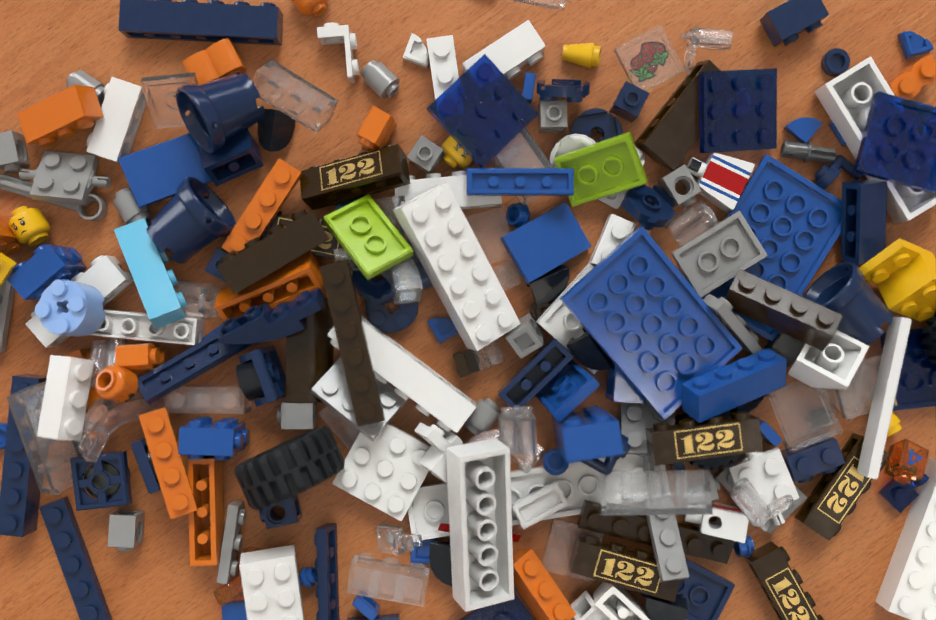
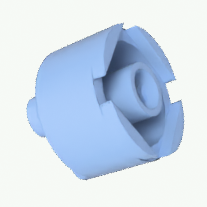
[35,280,106,337]

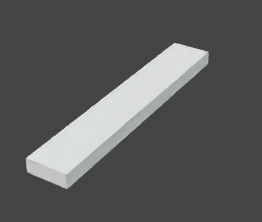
[857,317,911,479]

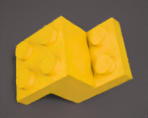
[859,238,936,322]

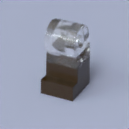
[453,341,505,378]

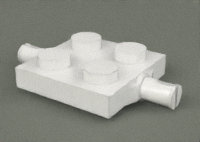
[728,447,799,526]

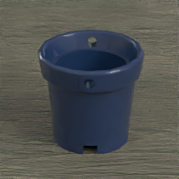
[176,71,265,153]
[146,176,236,264]
[803,262,893,345]

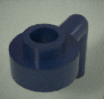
[814,155,864,190]
[580,433,631,475]

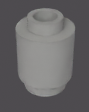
[361,60,400,99]
[66,70,105,106]
[113,188,151,224]
[463,397,501,437]

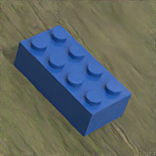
[552,405,624,463]

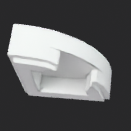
[403,33,429,68]

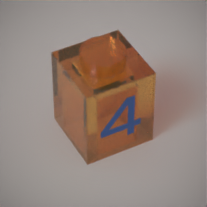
[884,438,929,484]

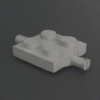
[19,150,111,205]
[621,399,675,473]

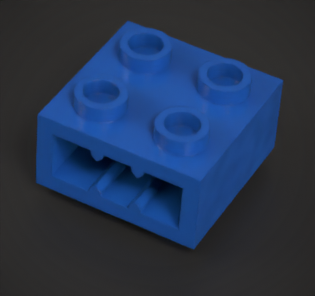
[7,244,86,301]
[178,417,250,460]

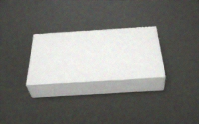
[511,480,570,530]

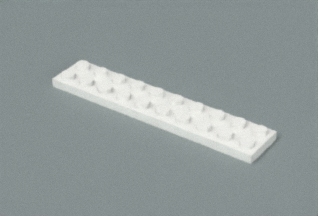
[408,454,670,542]

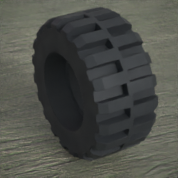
[235,426,345,510]

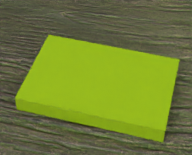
[554,132,648,207]
[323,194,414,280]

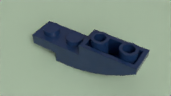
[218,288,324,344]

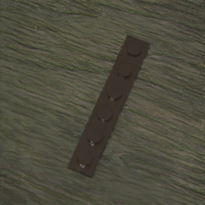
[320,260,385,427]
[577,500,735,564]

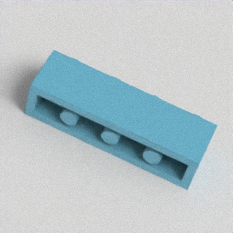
[114,218,188,329]

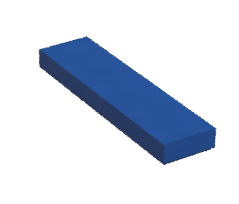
[467,168,574,196]

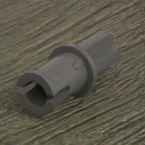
[780,140,836,163]

